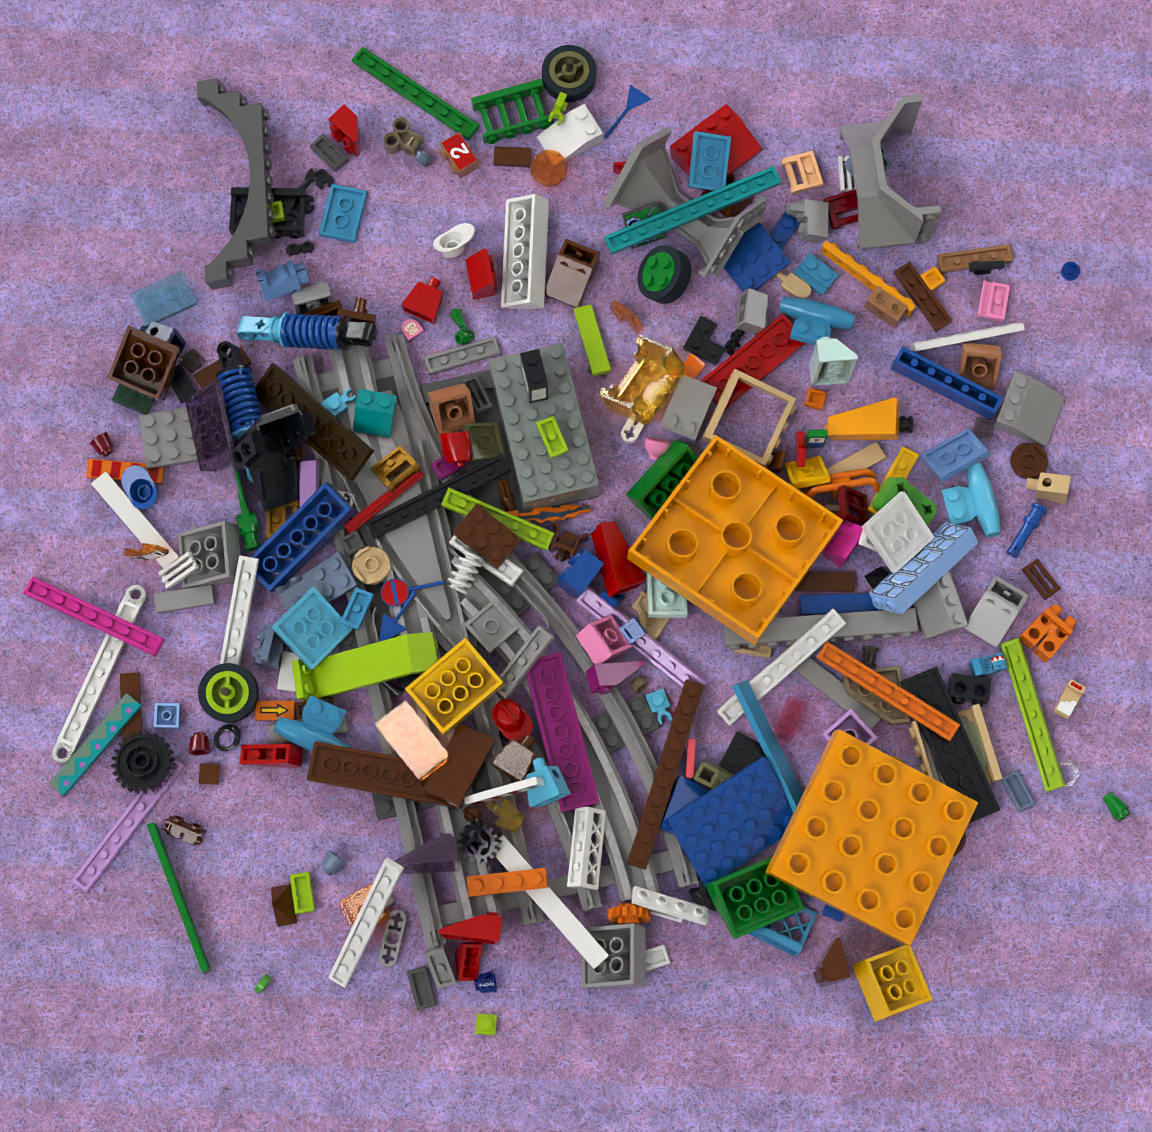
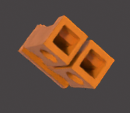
[1019,604,1076,663]

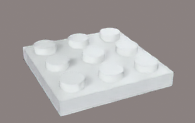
[862,491,935,573]

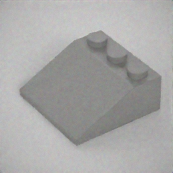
[993,371,1064,447]
[178,521,241,589]
[581,923,646,989]

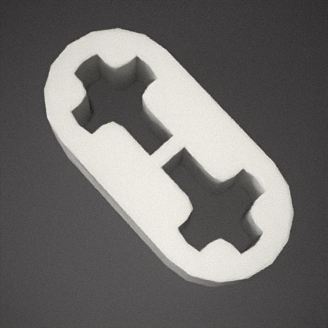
[621,410,647,444]

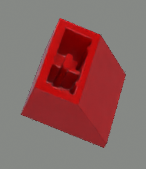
[328,104,360,157]
[466,248,498,300]

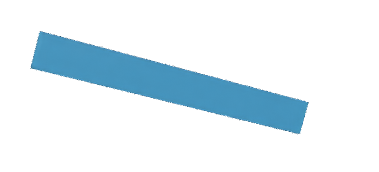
[732,679,803,813]

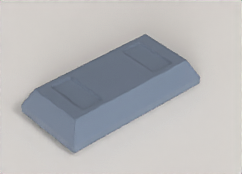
[1001,770,1036,813]

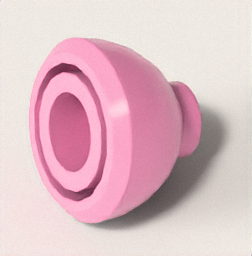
[644,437,670,460]

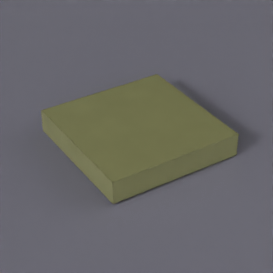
[462,422,506,462]

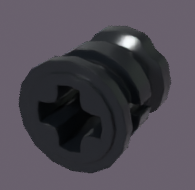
[899,416,913,433]

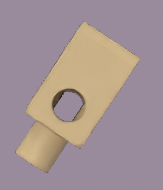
[1025,472,1071,505]

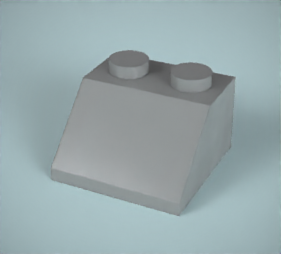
[291,282,332,315]

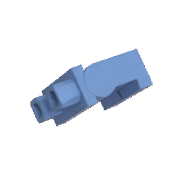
[255,261,310,301]

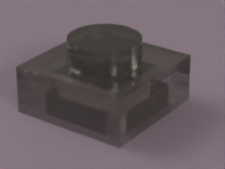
[178,348,206,374]

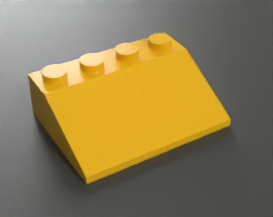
[405,638,505,735]

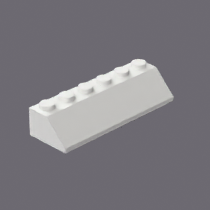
[501,194,549,310]

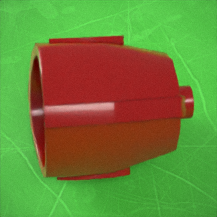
[439,431,472,467]

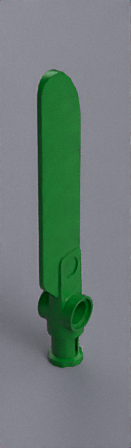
[220,403,261,552]

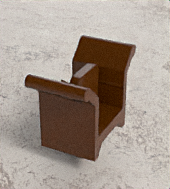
[548,521,589,562]

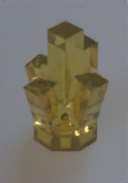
[486,799,526,833]

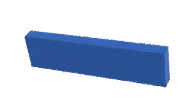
[800,593,878,615]

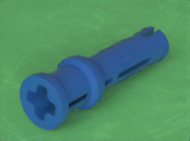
[1006,503,1048,558]

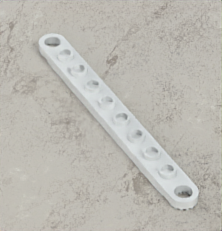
[52,585,146,764]

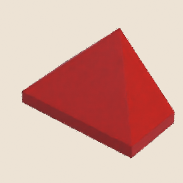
[455,942,483,981]

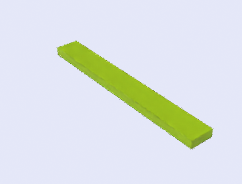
[1001,638,1066,792]

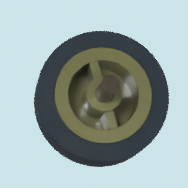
[542,45,597,102]

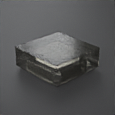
[973,417,994,439]

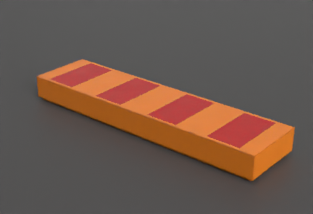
[86,459,165,484]

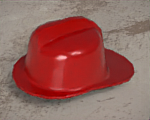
[492,699,533,742]

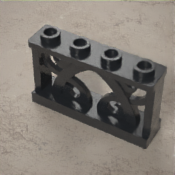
[229,187,307,239]

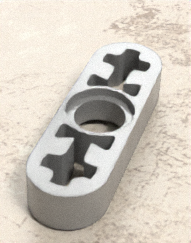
[379,910,407,968]

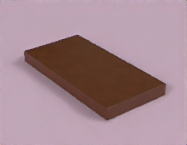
[423,723,495,808]

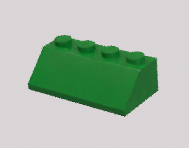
[626,440,698,520]

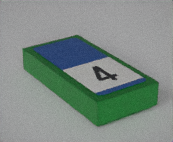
[805,430,828,448]

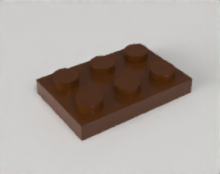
[452,503,522,570]

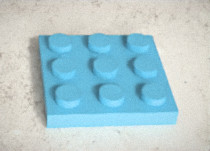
[271,587,353,670]

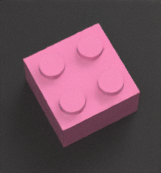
[575,615,633,664]

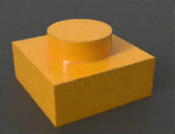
[920,266,946,291]

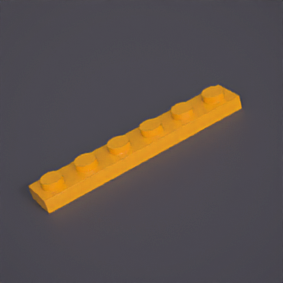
[820,240,916,317]

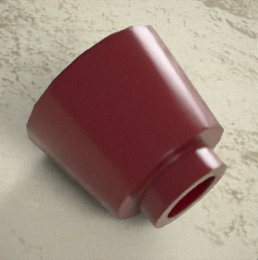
[89,432,114,457]
[189,732,211,756]

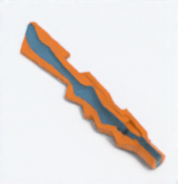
[507,505,590,524]

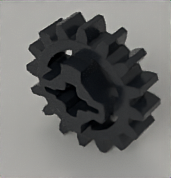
[458,819,502,864]

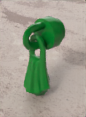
[450,308,475,345]

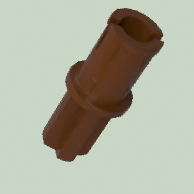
[497,478,517,512]

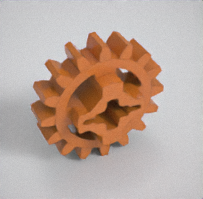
[608,903,651,925]

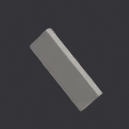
[154,585,215,614]

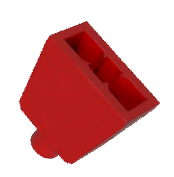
[402,277,443,325]

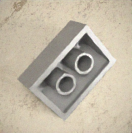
[913,572,968,639]

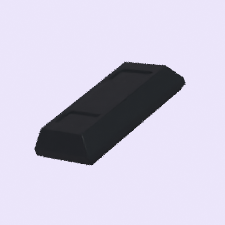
[171,363,198,404]

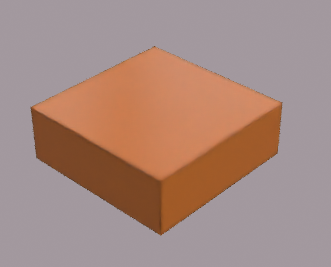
[804,387,827,411]

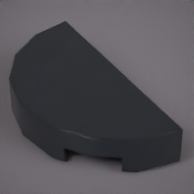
[968,260,1005,275]

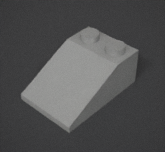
[660,374,717,440]

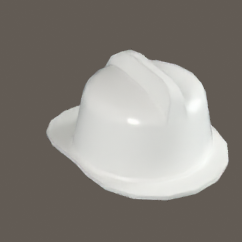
[433,223,475,259]

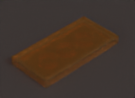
[374,700,452,781]

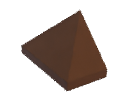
[271,884,297,927]

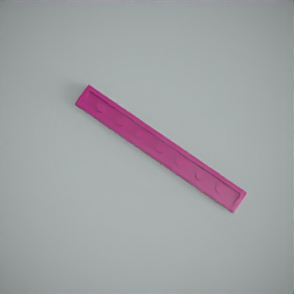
[23,576,165,657]

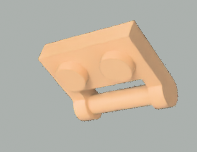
[781,151,824,195]

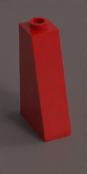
[591,521,647,598]

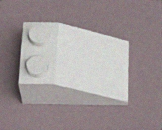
[537,104,603,167]

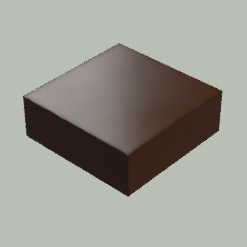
[198,763,221,785]

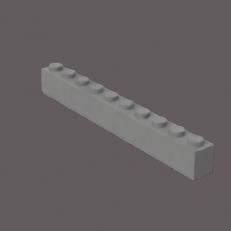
[722,608,918,650]

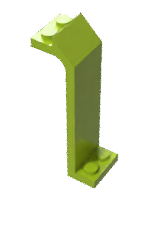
[291,632,439,701]

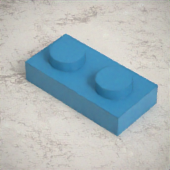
[340,587,374,631]

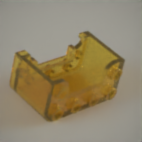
[598,335,685,425]

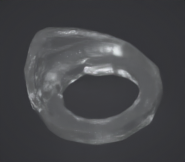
[1059,758,1080,787]

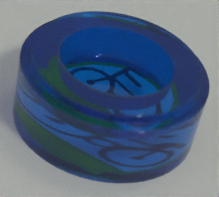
[1061,262,1080,281]

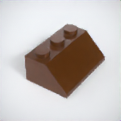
[814,937,851,987]

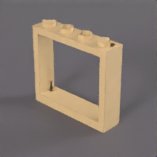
[701,369,796,467]

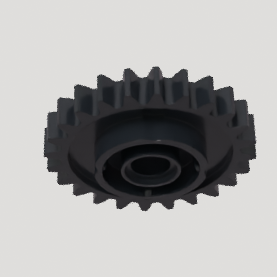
[111,731,175,794]

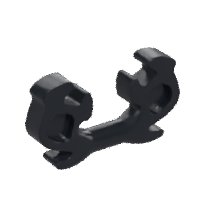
[295,168,334,214]

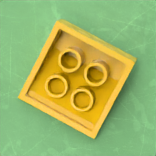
[852,945,933,1022]

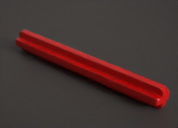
[344,471,424,533]

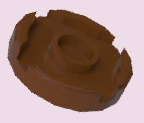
[1010,442,1048,479]

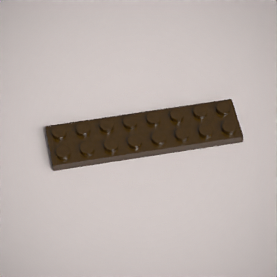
[254,363,374,482]

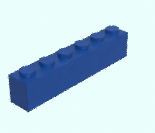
[891,346,1003,420]

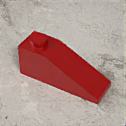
[239,744,303,768]

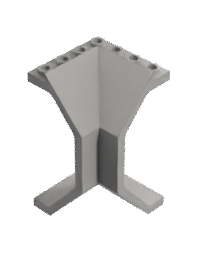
[839,94,941,250]
[603,127,768,277]

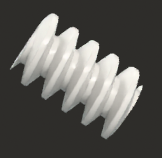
[447,550,484,594]

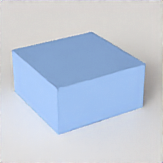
[154,703,181,729]

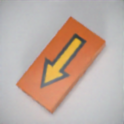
[255,701,295,721]

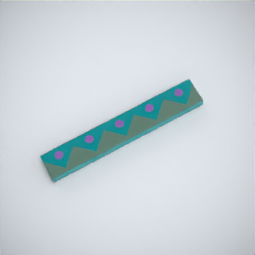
[49,693,142,797]

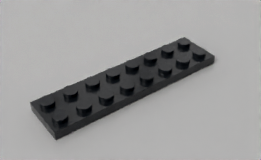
[900,666,1000,824]

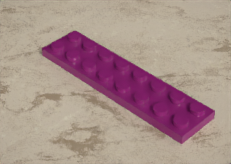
[526,652,600,813]

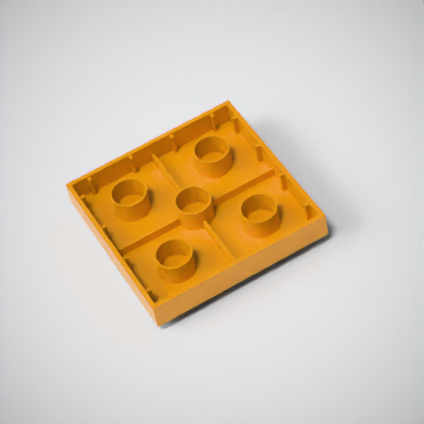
[627,435,843,646]
[765,729,978,946]

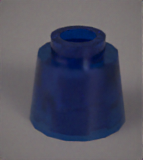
[474,970,498,993]

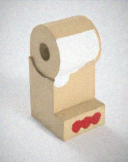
[1053,679,1086,719]

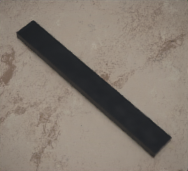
[365,454,511,540]

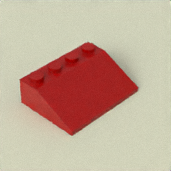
[670,104,762,193]

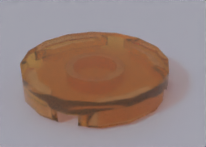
[531,150,567,187]

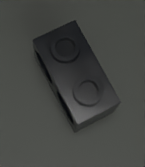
[948,673,991,707]

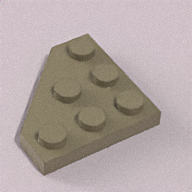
[842,666,910,726]

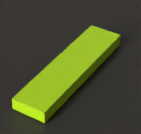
[573,304,611,377]

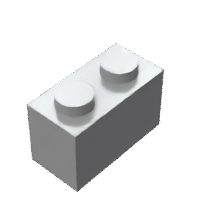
[736,288,769,335]

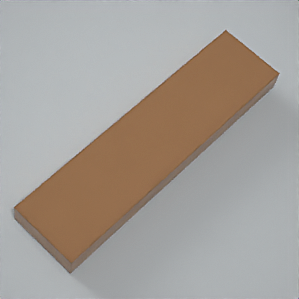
[937,244,1013,273]

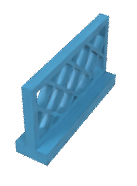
[748,906,817,958]

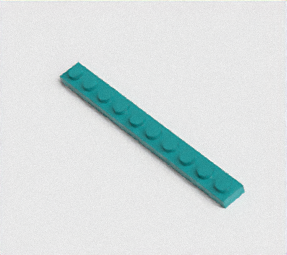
[604,166,781,255]

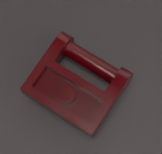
[823,189,858,230]
[837,485,869,526]

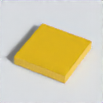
[784,456,830,489]

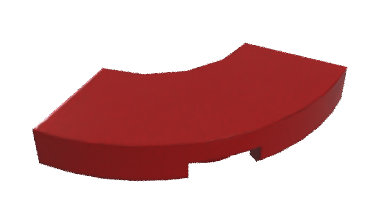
[795,431,806,467]

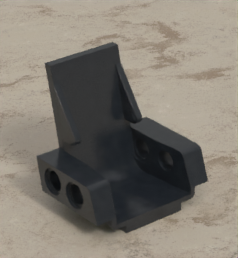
[229,407,316,513]

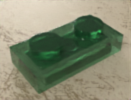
[112,383,155,415]

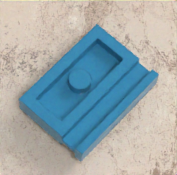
[793,253,839,296]

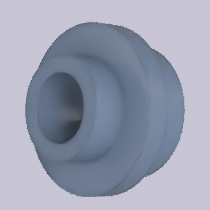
[414,151,431,167]

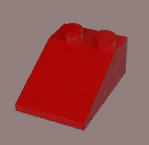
[438,912,503,945]

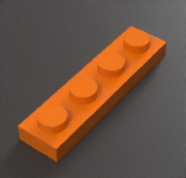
[466,868,548,897]

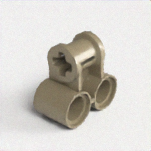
[384,117,424,157]

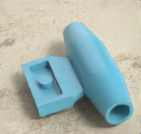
[942,462,1001,538]

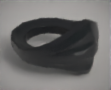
[214,725,241,752]

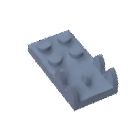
[274,552,359,611]

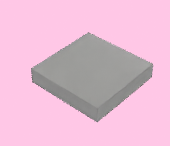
[464,599,519,654]

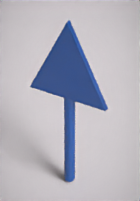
[379,591,417,642]

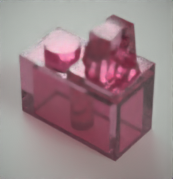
[773,696,806,742]

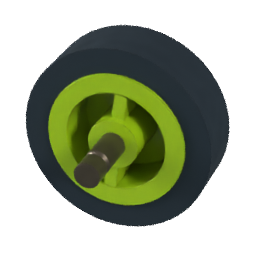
[198,663,259,723]

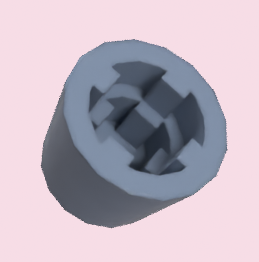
[321,850,346,876]

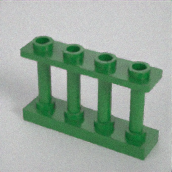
[471,79,554,144]

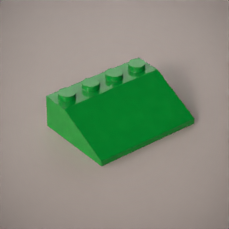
[705,855,804,939]

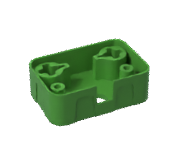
[872,477,937,526]

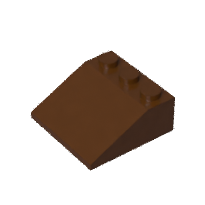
[107,325,180,400]

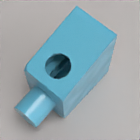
[525,758,570,807]

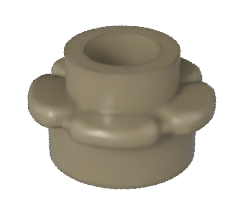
[630,676,648,693]

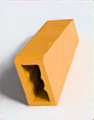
[825,398,900,441]

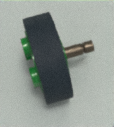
[637,245,691,304]

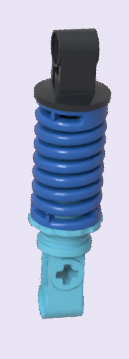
[237,312,377,351]
[216,341,262,482]

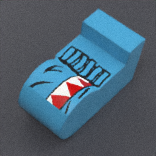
[968,653,1008,677]

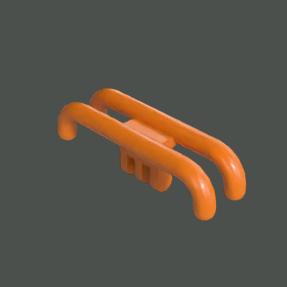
[802,469,880,500]

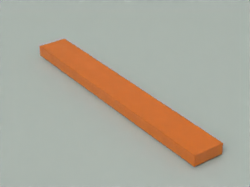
[816,641,960,742]

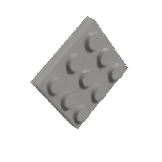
[139,406,204,470]

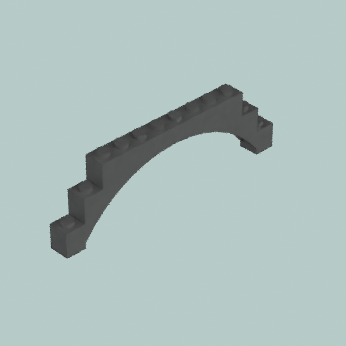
[197,78,276,290]

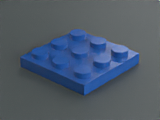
[723,222,791,292]

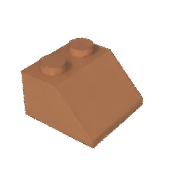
[959,342,1002,389]
[428,383,475,434]

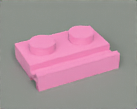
[976,280,1010,322]

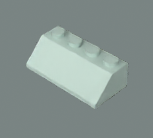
[809,337,858,386]

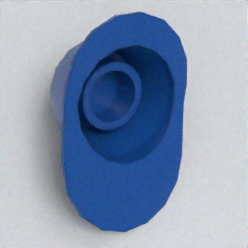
[121,465,158,510]

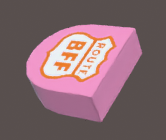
[402,319,424,342]

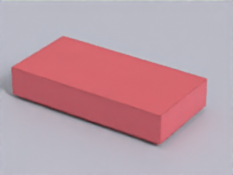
[685,739,696,781]

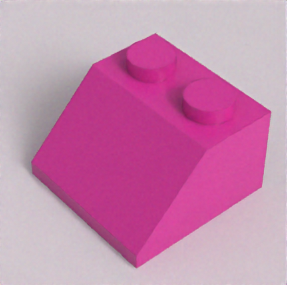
[822,521,863,568]

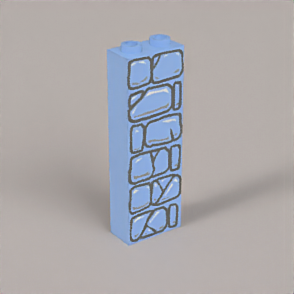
[869,522,978,615]

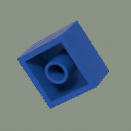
[556,550,604,598]

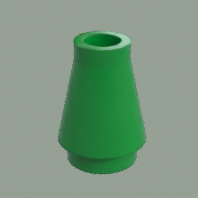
[1102,792,1131,822]

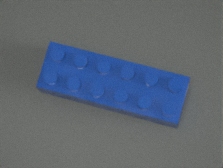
[251,482,357,592]

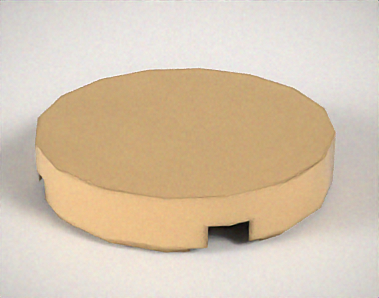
[352,546,391,585]

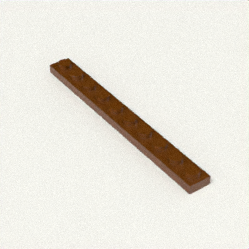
[627,680,704,870]

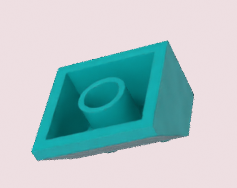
[353,389,398,438]

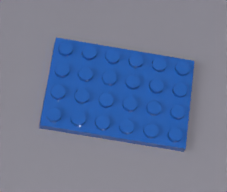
[666,756,793,888]

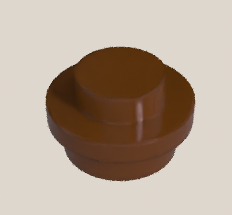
[463,805,482,823]

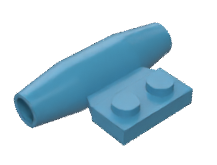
[779,297,856,345]
[273,695,352,752]

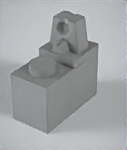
[786,199,828,243]

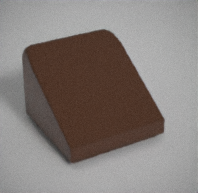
[767,450,787,473]

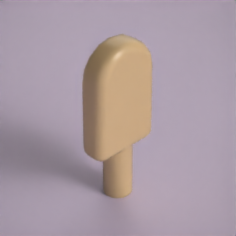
[775,272,812,299]

